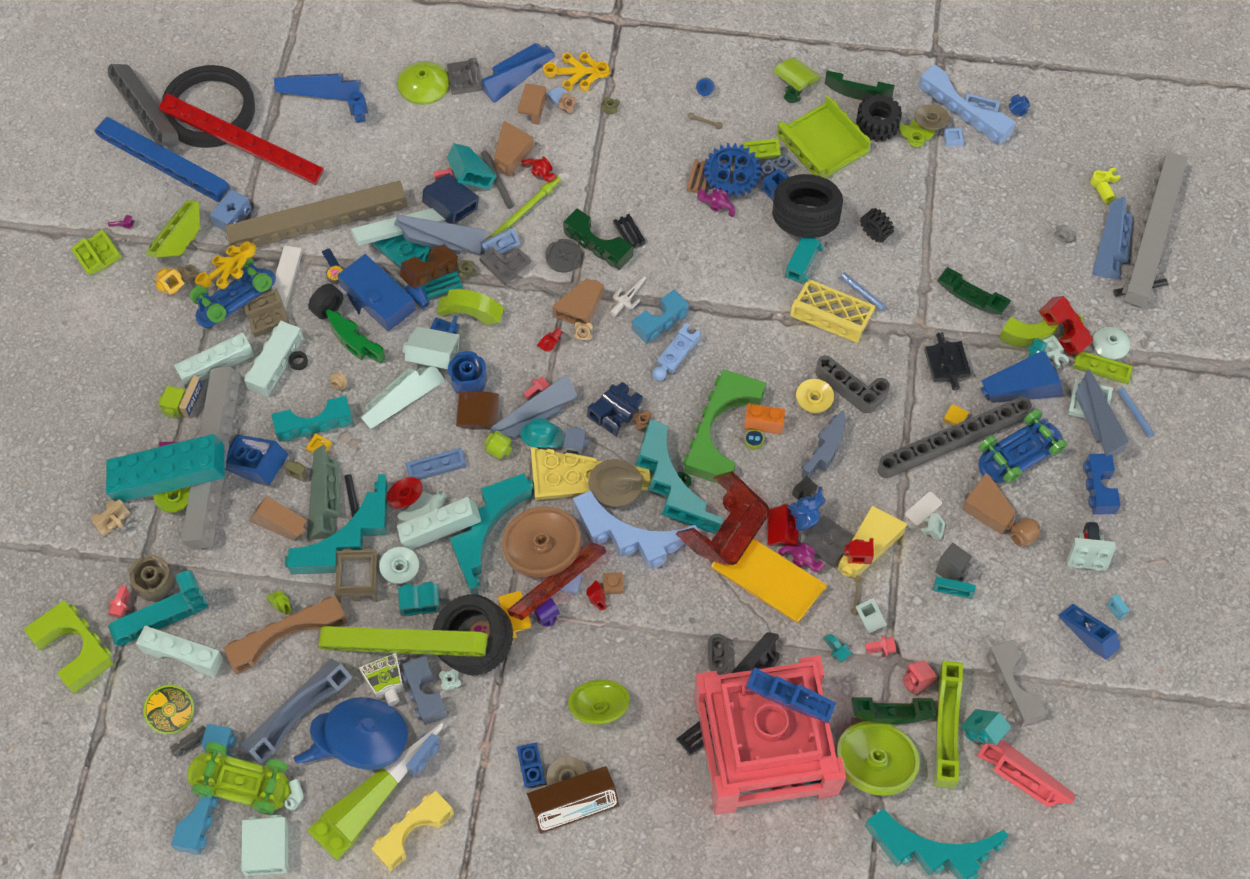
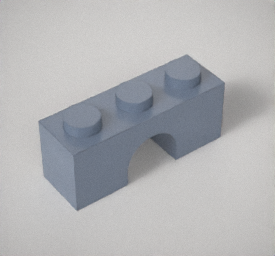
[401,656,447,725]

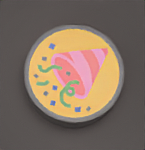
[326,265,344,284]

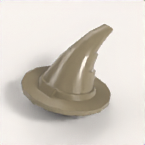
[588,459,643,508]

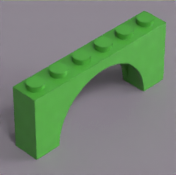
[683,369,766,487]

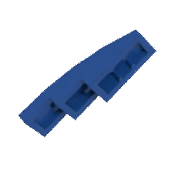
[745,668,836,723]

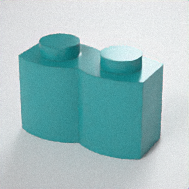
[398,582,441,616]

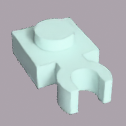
[1042,335,1069,369]

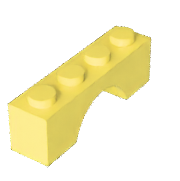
[371,790,454,872]

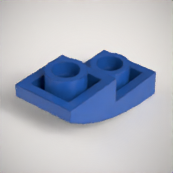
[516,742,545,788]

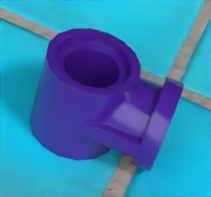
[532,597,560,627]

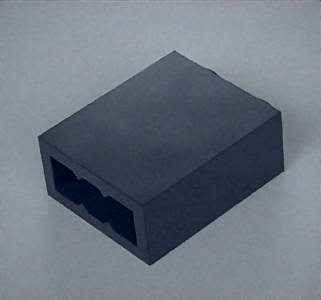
[422,173,479,224]

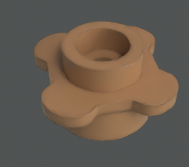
[558,93,577,113]
[633,411,651,430]

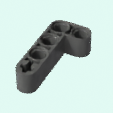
[815,356,890,414]

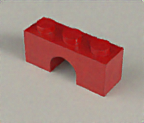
[1038,296,1093,355]

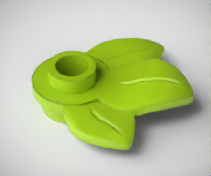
[900,119,935,147]

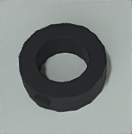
[289,351,308,371]

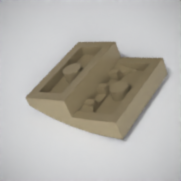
[244,288,290,337]

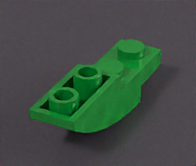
[326,309,386,364]

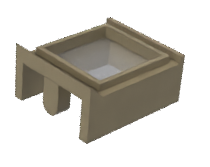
[334,548,379,603]

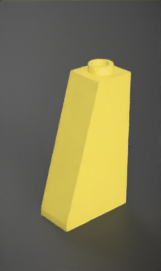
[838,506,907,579]

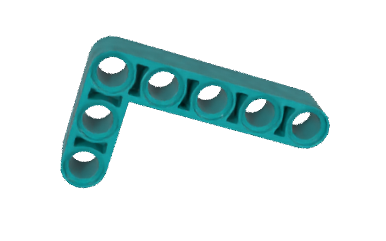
[108,570,208,646]

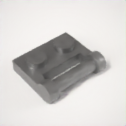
[447,58,482,95]

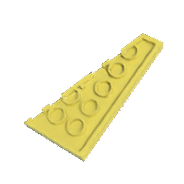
[531,447,651,501]

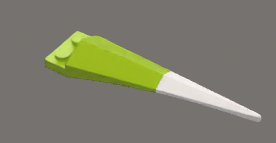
[307,723,443,861]

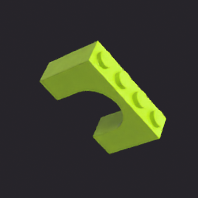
[23,600,114,694]

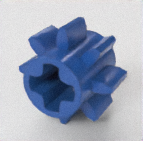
[1008,94,1031,117]

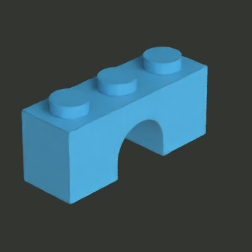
[632,289,689,344]

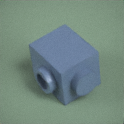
[563,427,589,456]

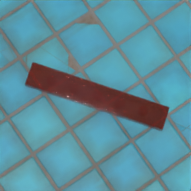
[507,542,607,620]

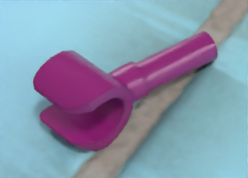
[108,215,135,229]

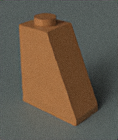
[494,121,534,176]
[552,279,604,325]
[962,473,1016,535]
[249,496,307,541]

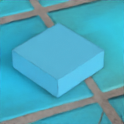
[1107,594,1129,621]

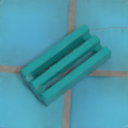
[423,271,463,300]
[933,576,976,599]

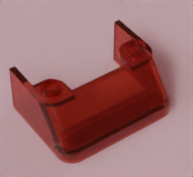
[676,471,769,566]

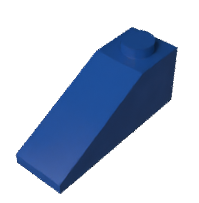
[1059,604,1120,660]

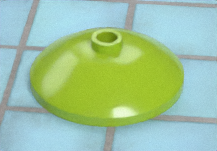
[397,61,449,105]
[568,680,630,725]

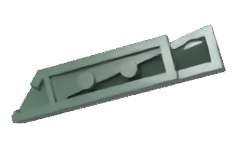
[307,445,341,540]

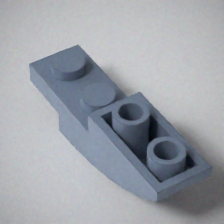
[801,411,845,478]

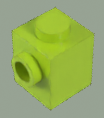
[158,385,186,418]

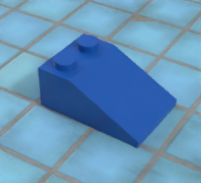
[225,434,289,486]

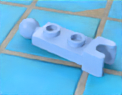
[652,323,701,381]

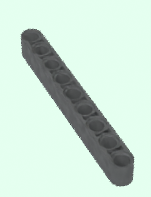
[878,397,1032,478]

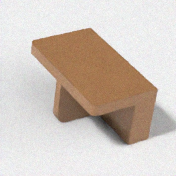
[518,83,547,125]

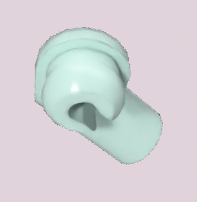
[284,779,304,810]

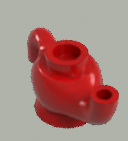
[521,156,557,182]

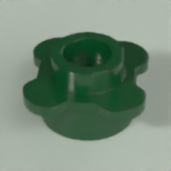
[784,86,802,103]

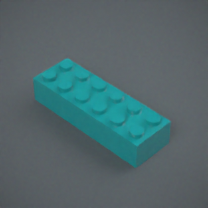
[106,434,225,502]

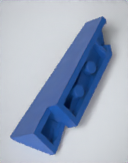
[482,43,555,103]
[274,73,361,101]

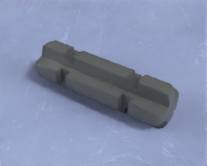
[170,725,206,757]

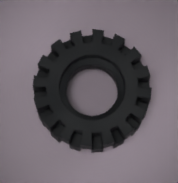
[860,208,894,243]

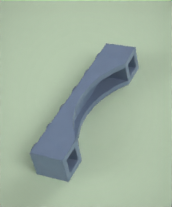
[240,658,352,765]

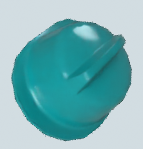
[520,418,565,448]

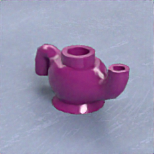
[697,189,735,217]
[778,542,825,572]

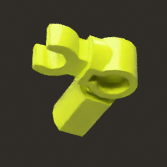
[1090,168,1121,204]

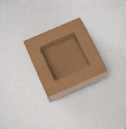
[603,572,624,594]

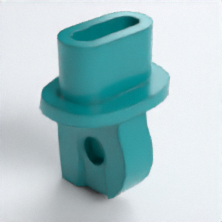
[1028,338,1048,357]
[823,634,852,663]

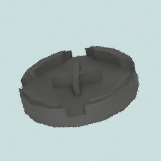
[545,239,582,273]

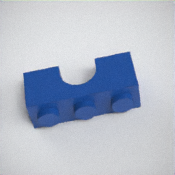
[1083,454,1121,515]

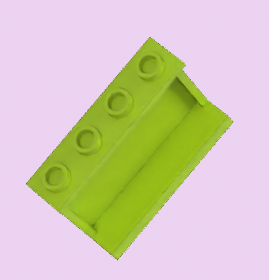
[776,95,871,178]

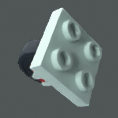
[1067,522,1116,571]

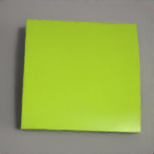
[773,57,821,92]
[71,229,123,275]

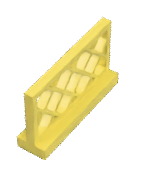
[790,279,876,343]

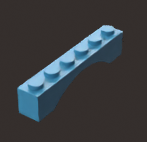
[171,724,236,855]

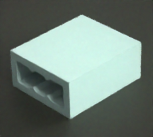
[403,326,460,369]
[241,815,288,876]

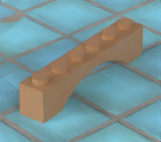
[223,596,348,675]

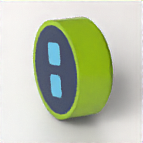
[744,430,764,450]

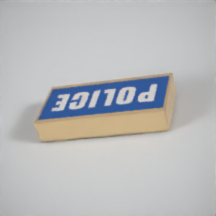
[179,376,204,418]

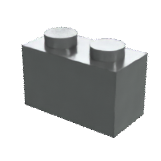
[935,542,972,582]

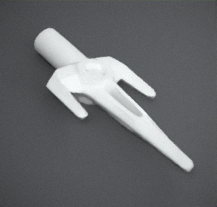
[610,276,646,317]

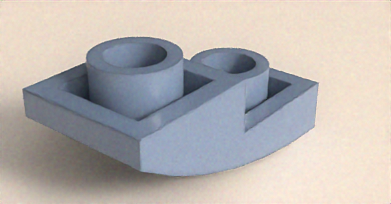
[760,151,796,179]

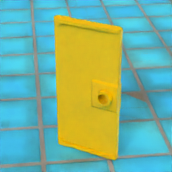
[711,529,827,624]

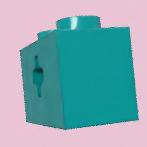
[960,709,1011,745]

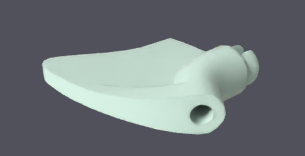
[397,491,447,522]

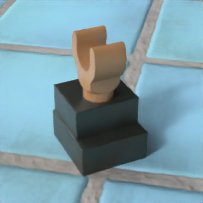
[791,476,826,510]

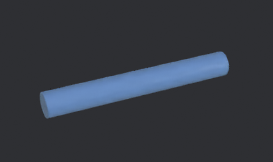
[840,272,886,311]
[1117,388,1155,438]

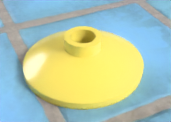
[796,379,834,413]

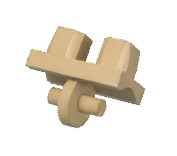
[91,499,130,536]

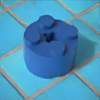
[448,351,487,394]

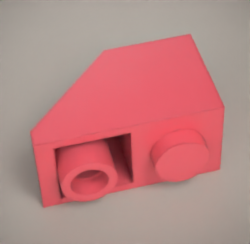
[903,660,937,696]

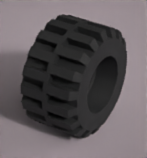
[856,94,902,142]

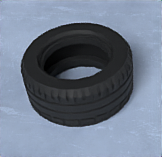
[772,174,843,238]
[432,594,514,676]

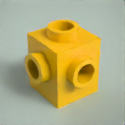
[153,267,185,295]

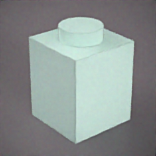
[856,598,887,634]

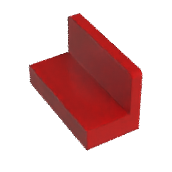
[767,504,799,546]

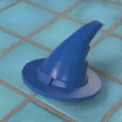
[294,712,336,764]

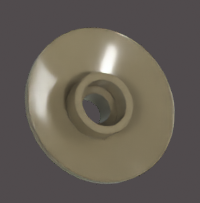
[914,104,950,130]
[546,756,587,786]

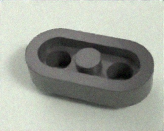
[707,634,729,675]

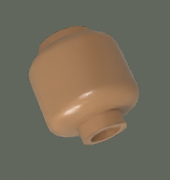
[1010,517,1040,547]

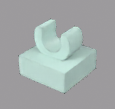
[921,513,945,540]

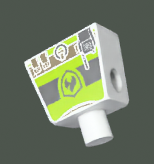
[359,653,404,706]

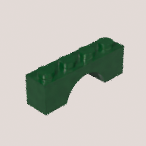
[563,208,633,270]

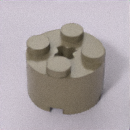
[129,555,175,602]

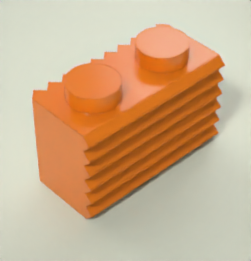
[744,403,785,435]

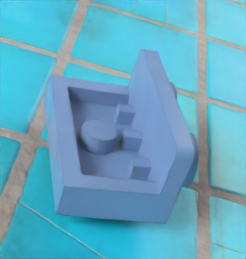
[406,733,440,778]

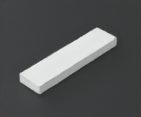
[271,246,303,310]

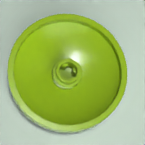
[836,721,920,796]

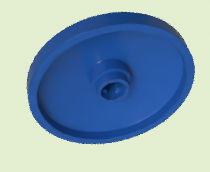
[324,697,408,770]

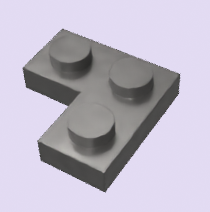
[479,247,531,285]

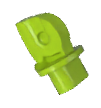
[266,591,292,615]

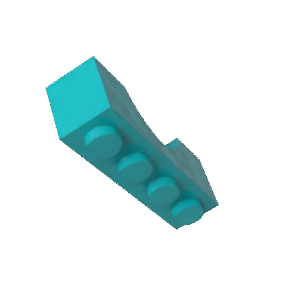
[271,395,353,442]

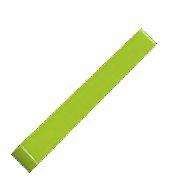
[318,626,488,656]

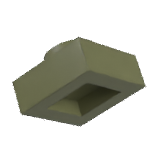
[284,461,308,482]

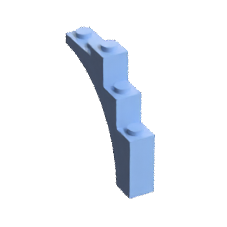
[573,491,699,569]

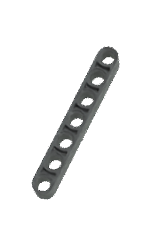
[108,64,178,146]

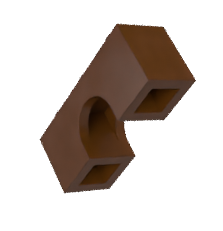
[400,244,458,289]

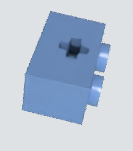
[210,189,251,231]

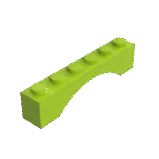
[934,660,963,789]

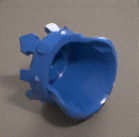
[787,487,825,531]

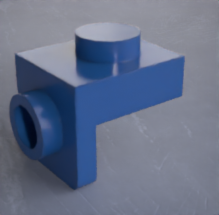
[430,316,460,334]

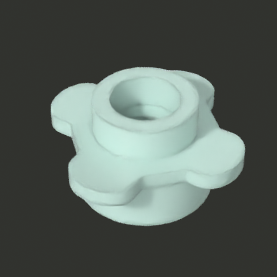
[439,669,461,690]

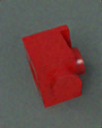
[844,538,874,564]

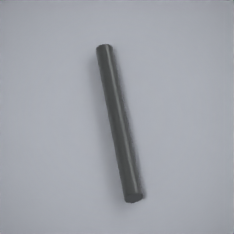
[481,151,514,209]

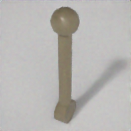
[688,113,723,129]
[851,576,864,615]

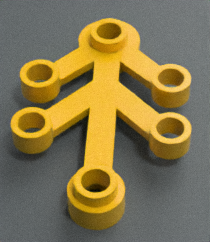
[543,52,610,92]
[195,241,256,289]

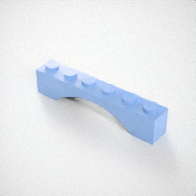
[919,64,1016,145]

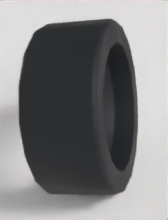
[308,283,344,320]

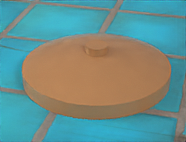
[502,506,581,578]

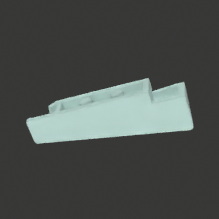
[361,364,445,428]

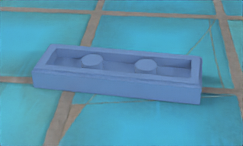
[405,448,467,480]

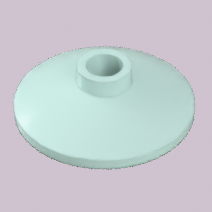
[1092,327,1130,360]
[379,547,419,584]

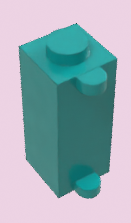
[785,237,824,284]

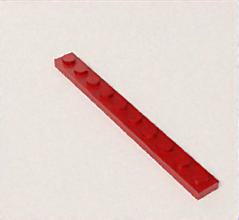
[158,93,324,185]

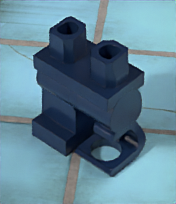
[587,382,643,437]

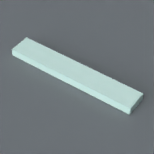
[351,208,448,246]

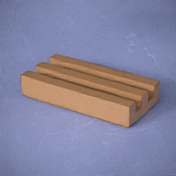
[687,159,707,193]

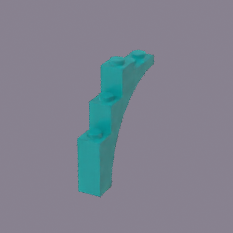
[865,808,1009,879]

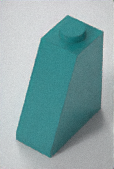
[447,143,496,190]

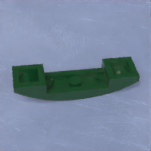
[824,70,895,100]
[937,267,1011,315]
[851,697,936,724]

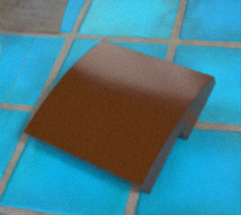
[456,391,499,430]

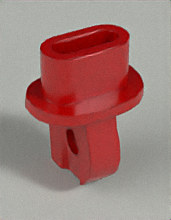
[537,327,563,351]
[586,580,607,611]

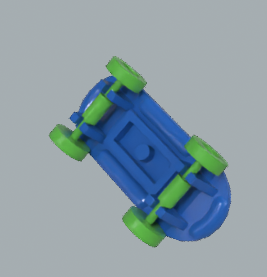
[190,258,276,328]
[978,409,1068,484]

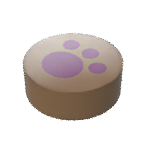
[470,621,490,637]

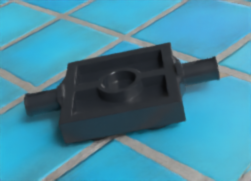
[924,332,971,391]

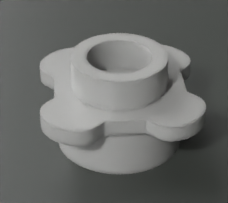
[1054,224,1073,243]

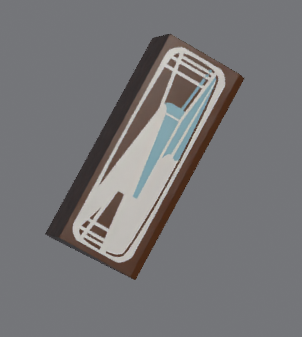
[527,766,620,834]

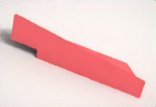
[977,739,1076,807]

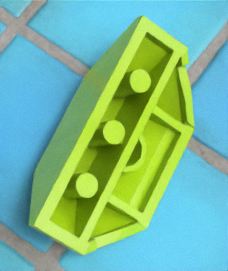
[145,200,200,257]

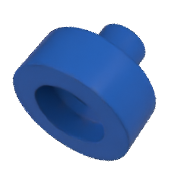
[696,77,715,96]

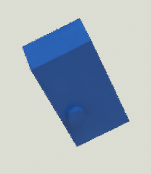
[337,254,416,332]

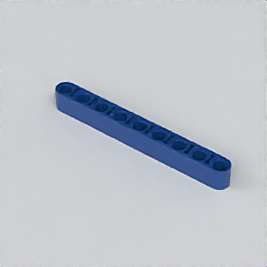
[94,117,230,202]

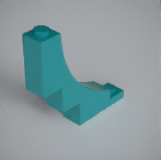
[635,419,723,534]
[450,473,534,595]
[285,474,388,575]

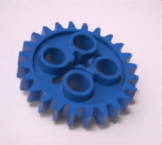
[703,143,761,199]

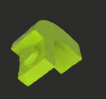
[436,289,504,326]
[999,317,1059,348]

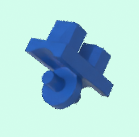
[348,91,368,123]

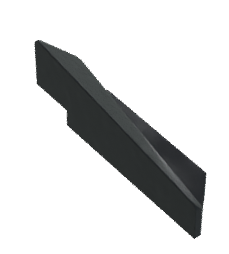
[705,632,779,708]

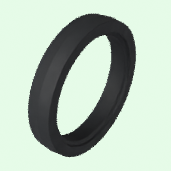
[161,65,255,148]

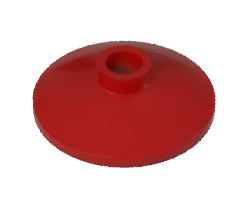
[387,477,423,509]

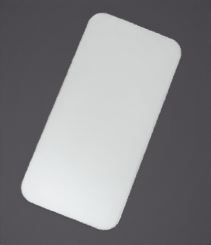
[905,492,942,525]

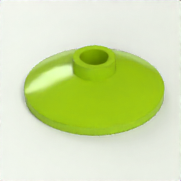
[153,486,191,513]

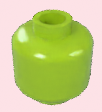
[483,431,513,459]

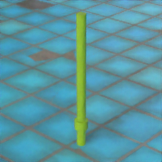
[484,176,561,241]

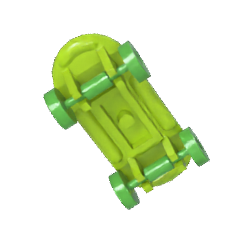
[187,742,291,815]

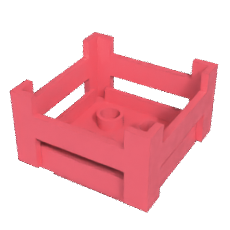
[693,655,846,815]

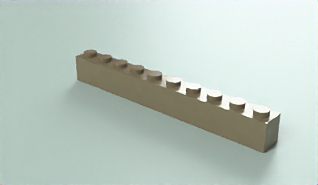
[225,180,408,247]

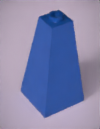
[980,350,1063,403]

